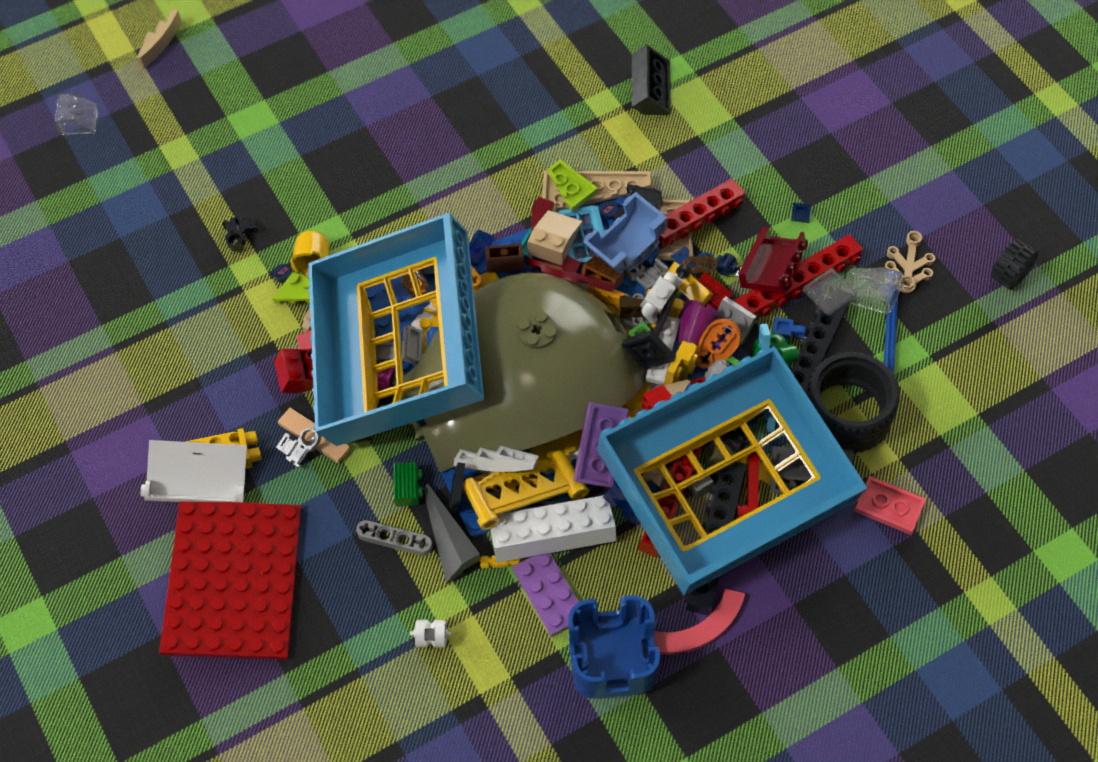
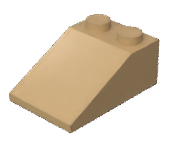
[527,210,582,265]

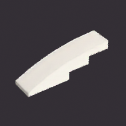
[454,446,539,472]

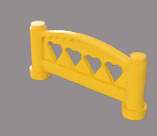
[463,450,589,530]

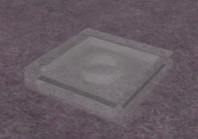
[803,268,857,315]

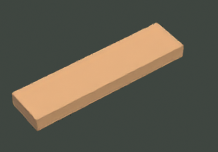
[278,408,351,464]

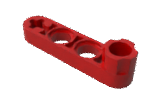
[736,452,759,519]

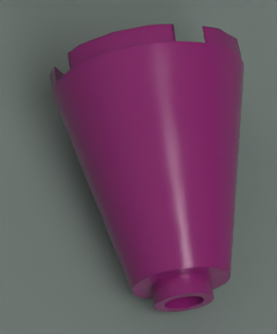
[677,300,719,348]

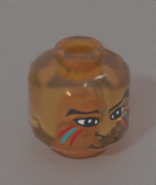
[401,270,429,297]

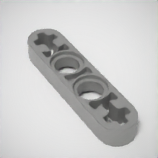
[356,520,433,556]

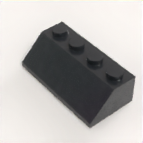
[632,45,671,115]

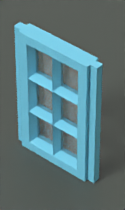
[556,205,604,266]

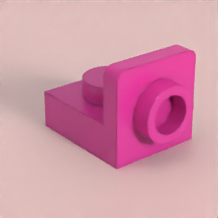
[377,366,395,392]

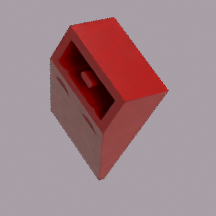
[274,348,313,393]

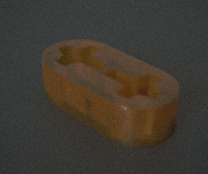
[682,256,718,274]

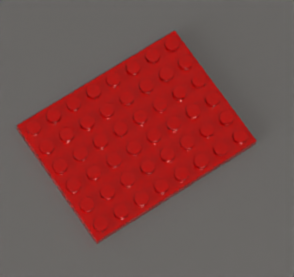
[159,501,301,660]

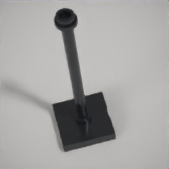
[622,264,690,370]
[448,462,573,514]

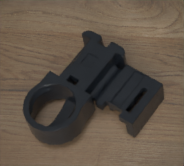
[222,216,258,252]
[720,428,750,452]

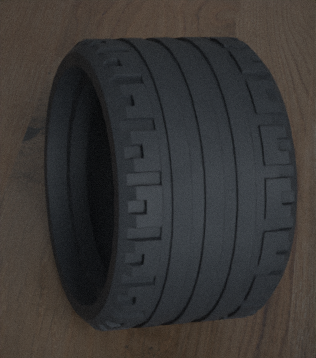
[806,352,900,453]

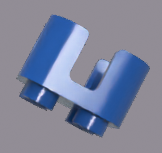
[568,595,660,699]

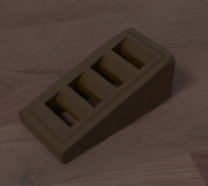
[619,296,658,318]

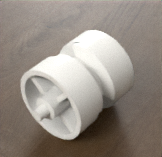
[410,620,452,648]

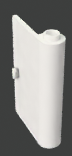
[141,440,247,502]

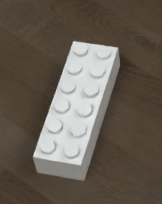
[490,495,616,563]

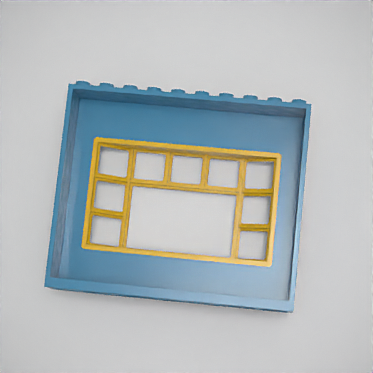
[308,212,484,446]
[597,346,867,595]

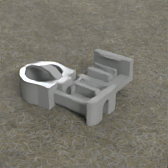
[625,258,668,293]
[276,428,321,467]

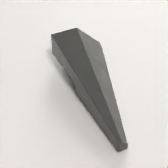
[423,484,480,584]

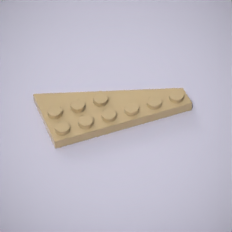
[542,171,651,212]

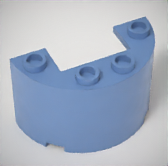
[583,192,667,273]

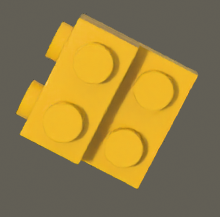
[664,341,698,385]

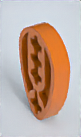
[696,319,742,368]

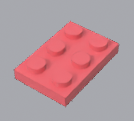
[854,476,926,535]

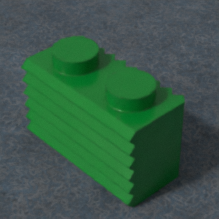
[393,462,423,506]

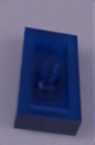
[469,229,494,267]

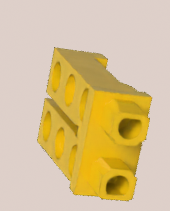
[185,428,262,469]

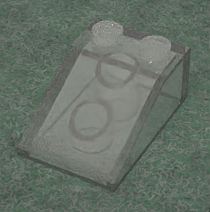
[840,268,903,315]

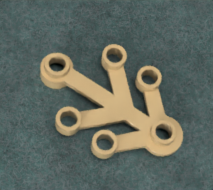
[884,231,935,293]

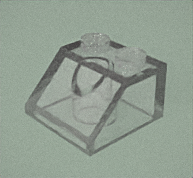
[54,93,98,135]

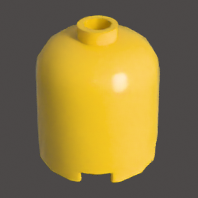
[291,231,330,276]

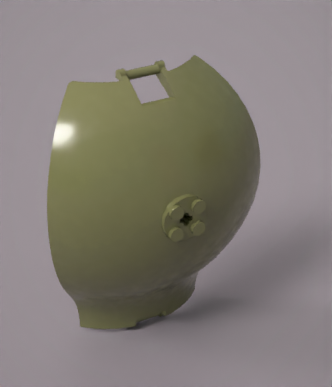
[393,273,646,472]

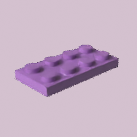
[573,402,628,488]
[512,553,579,637]

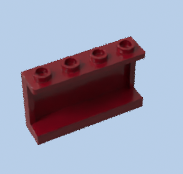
[738,227,808,293]

